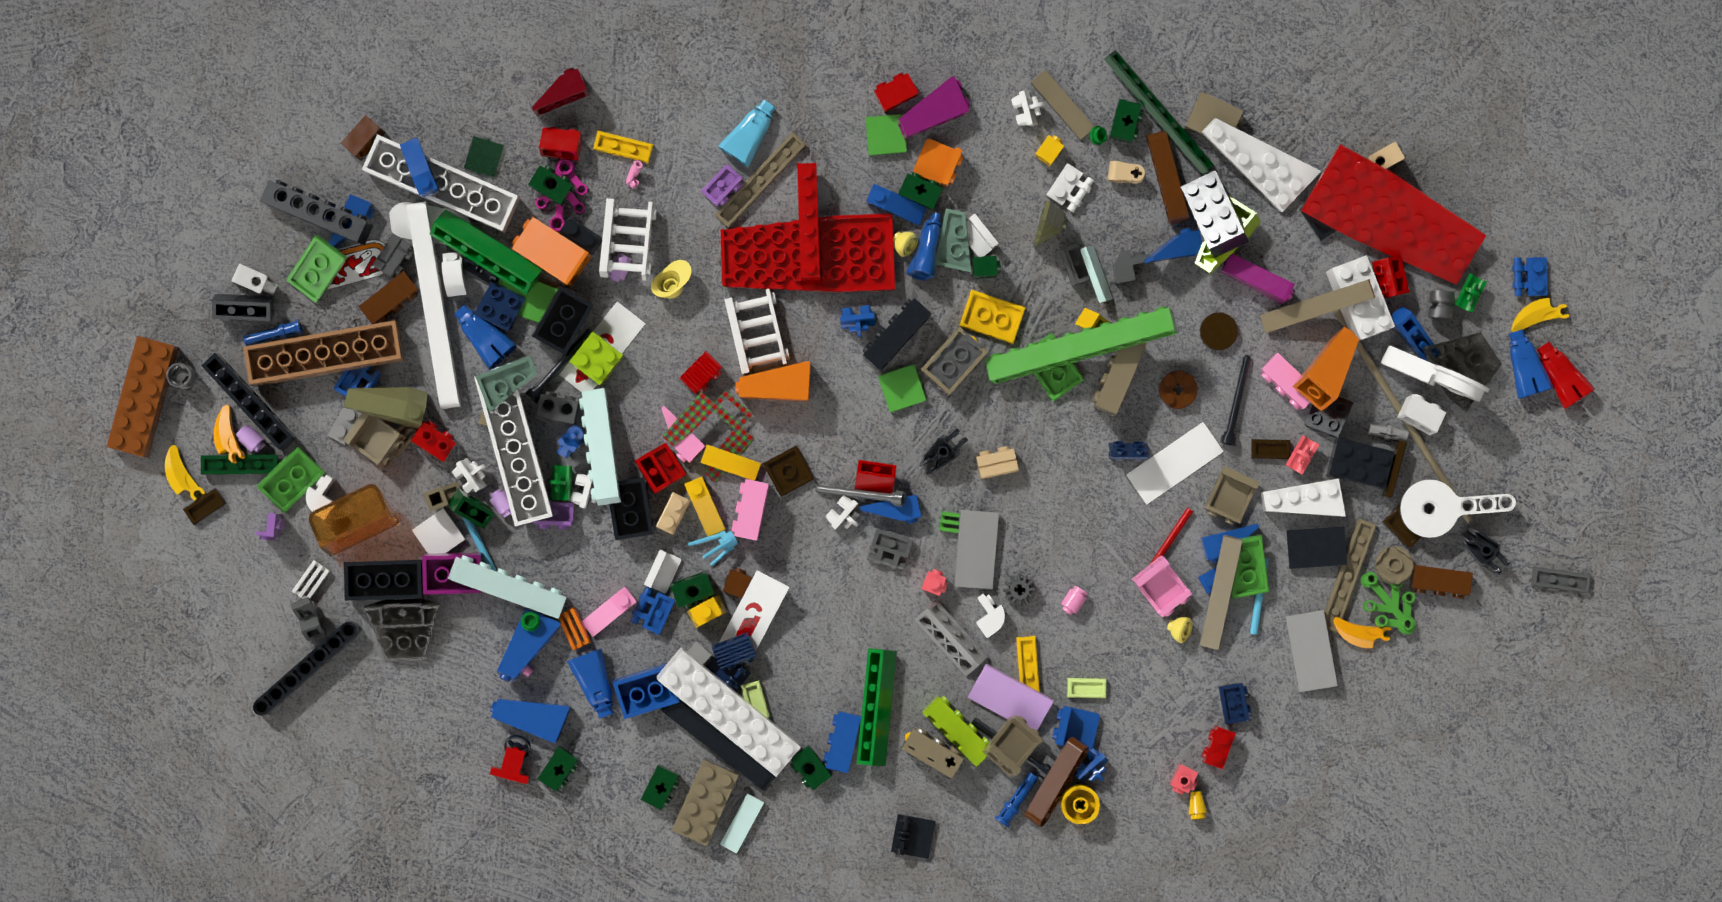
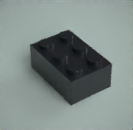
[531,286,593,355]
[1326,437,1394,490]
[609,477,655,541]

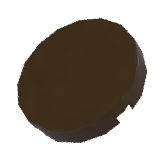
[1199,312,1238,351]

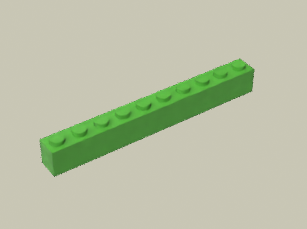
[985,306,1178,384]

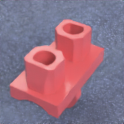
[1285,435,1319,475]

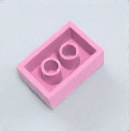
[731,479,770,541]

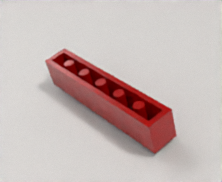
[797,163,820,281]

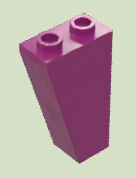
[897,76,970,140]
[1220,254,1295,304]

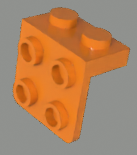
[913,139,964,187]

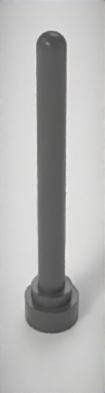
[815,485,906,507]

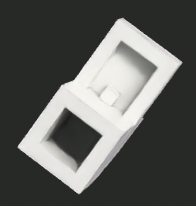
[441,252,466,297]
[306,475,337,520]
[976,593,1005,638]

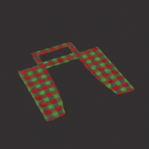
[662,390,754,483]

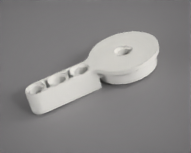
[1381,346,1490,402]
[1400,480,1516,538]

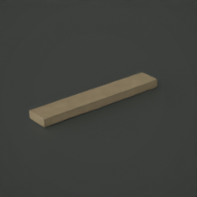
[715,132,807,229]
[1260,279,1375,333]
[1324,518,1377,633]
[1200,535,1243,650]

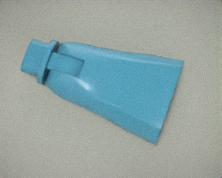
[718,100,776,167]

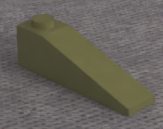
[1033,201,1068,247]

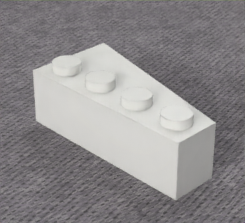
[1260,479,1346,517]

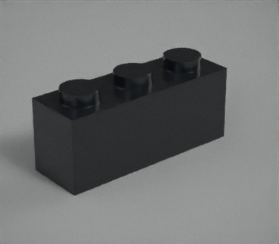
[212,294,274,321]

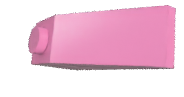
[661,406,706,463]
[582,586,638,637]

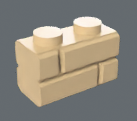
[976,446,1019,479]
[656,492,691,535]

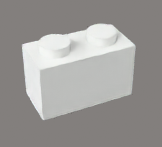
[1397,394,1446,435]

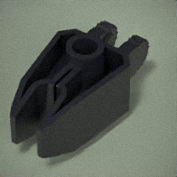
[919,428,968,474]
[1460,528,1510,575]

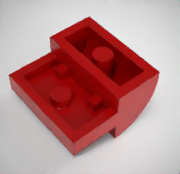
[634,442,686,494]

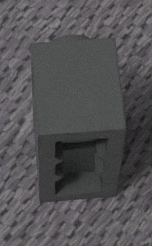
[536,391,580,425]

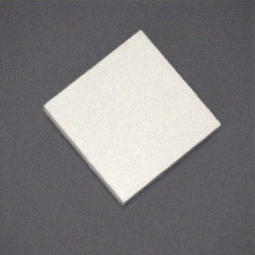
[412,508,466,553]

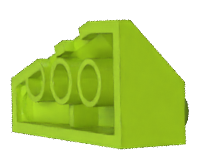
[1195,195,1261,274]

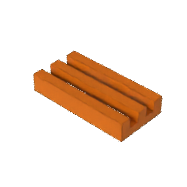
[558,607,591,650]

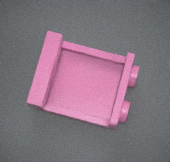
[1131,555,1192,617]

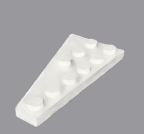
[1201,118,1321,212]

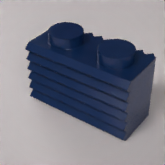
[712,632,757,671]

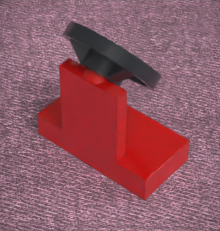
[489,735,531,784]

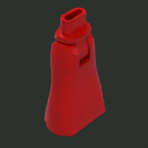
[1537,341,1595,410]

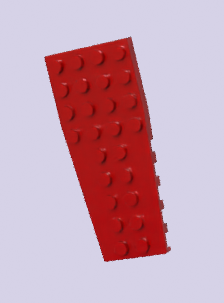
[1301,143,1486,284]
[720,213,895,292]

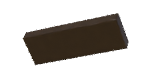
[1382,440,1407,498]

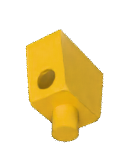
[687,595,728,628]

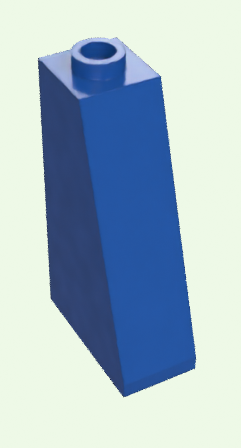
[497,608,561,682]
[490,699,571,743]

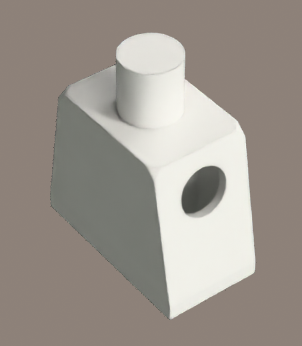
[232,264,277,295]

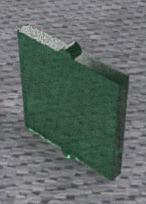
[464,136,504,177]

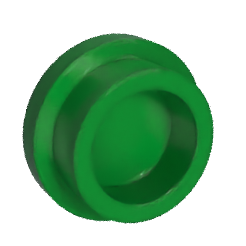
[1090,126,1107,145]
[521,612,540,632]

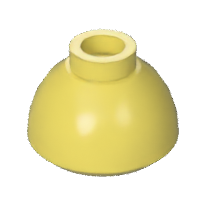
[893,232,918,257]
[1167,617,1193,643]

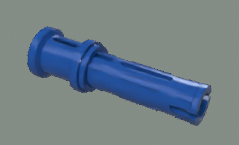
[243,319,303,346]
[995,772,1039,828]

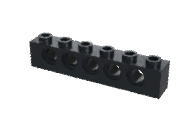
[260,180,373,246]
[201,353,297,451]

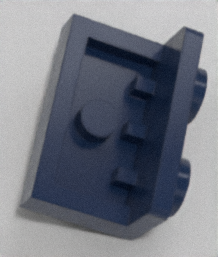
[1218,682,1252,725]

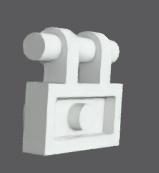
[1046,163,1094,213]

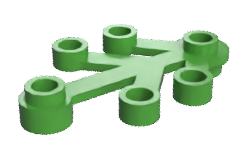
[1361,572,1416,634]

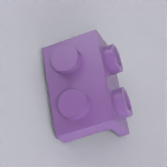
[701,164,744,208]
[534,502,574,529]
[255,513,285,541]

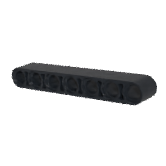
[253,621,360,716]
[660,699,776,791]

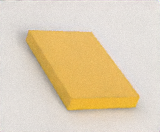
[959,289,1026,344]

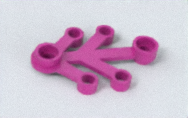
[536,159,588,232]

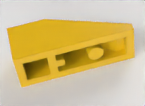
[684,476,726,537]

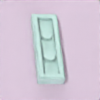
[1080,246,1113,303]
[720,793,764,854]

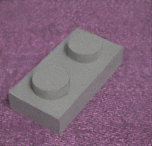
[328,408,361,445]

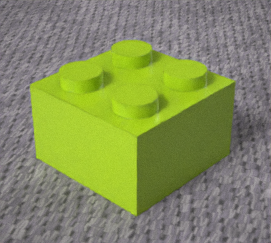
[569,332,625,386]

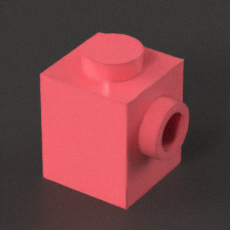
[921,569,948,596]
[1170,763,1198,795]

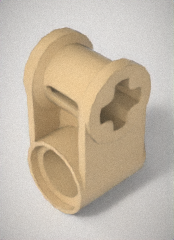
[1107,161,1145,184]

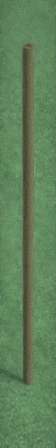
[1333,309,1473,523]

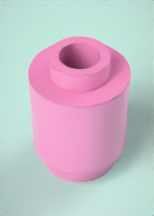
[1061,586,1087,615]

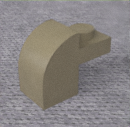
[422,481,461,513]

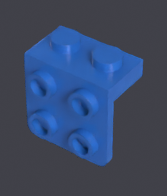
[1052,705,1100,751]

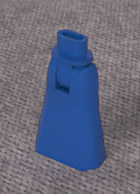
[905,212,941,281]
[454,305,517,370]
[1509,329,1554,399]
[567,648,614,719]

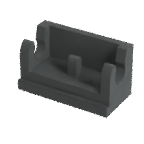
[1058,243,1091,287]

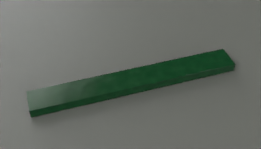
[1104,50,1214,175]

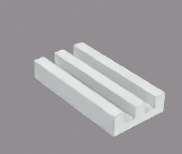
[292,560,330,599]

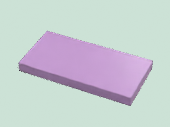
[967,664,1054,730]

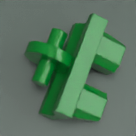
[1454,274,1487,313]
[549,465,573,501]

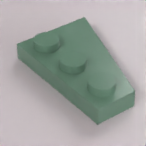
[935,208,972,273]
[475,355,537,413]

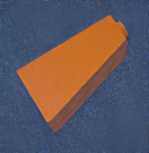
[512,217,592,288]
[1292,326,1359,412]
[735,361,811,402]

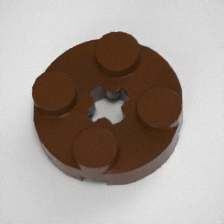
[1159,371,1198,409]

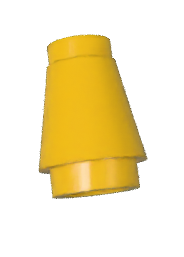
[1188,791,1207,820]

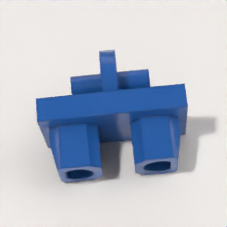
[840,305,875,337]
[557,426,584,458]
[1076,748,1108,783]

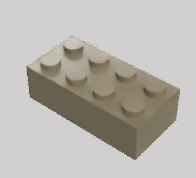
[1091,343,1147,416]
[672,758,739,846]

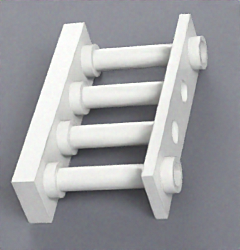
[599,198,656,281]
[724,289,790,375]

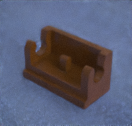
[341,115,386,161]

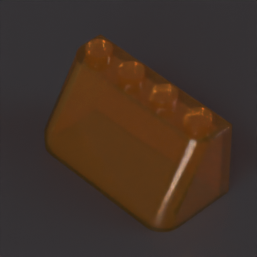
[309,484,400,557]

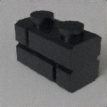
[559,216,602,255]

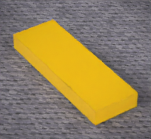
[593,131,654,164]
[700,444,761,481]
[1016,636,1040,692]

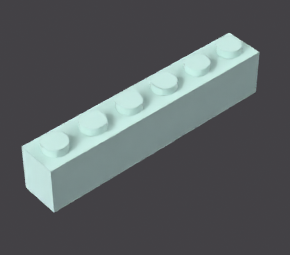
[579,388,621,506]
[448,555,566,619]

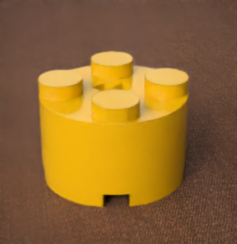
[1060,784,1100,824]

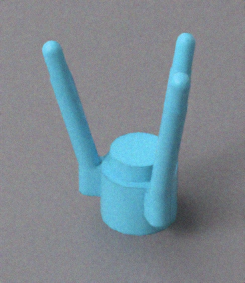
[688,531,738,566]

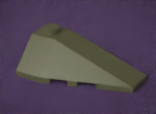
[343,387,428,429]

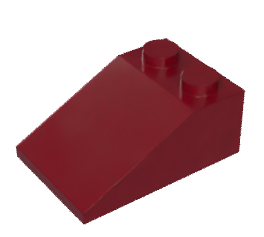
[531,68,590,116]

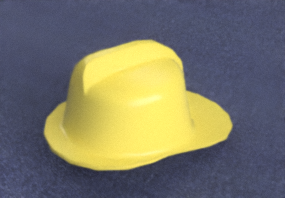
[651,260,692,299]

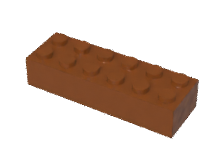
[106,336,179,458]

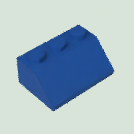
[613,662,680,719]

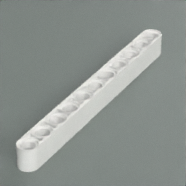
[407,201,461,410]

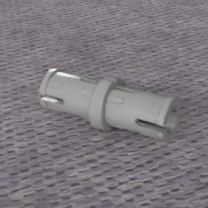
[1368,423,1408,442]

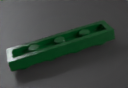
[201,455,279,475]

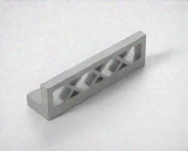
[914,600,988,676]

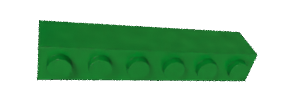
[430,209,543,295]
[857,648,897,766]

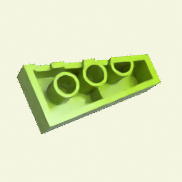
[922,695,990,767]

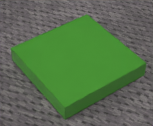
[865,114,907,156]
[878,364,926,413]

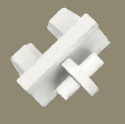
[1011,91,1045,126]
[452,458,487,494]
[571,474,596,509]
[825,495,859,530]

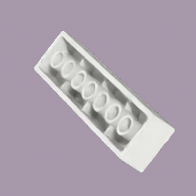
[362,135,520,233]
[474,377,553,526]
[656,647,801,776]

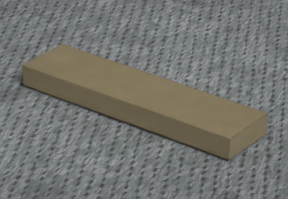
[1031,70,1094,141]

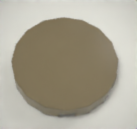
[1375,546,1414,585]

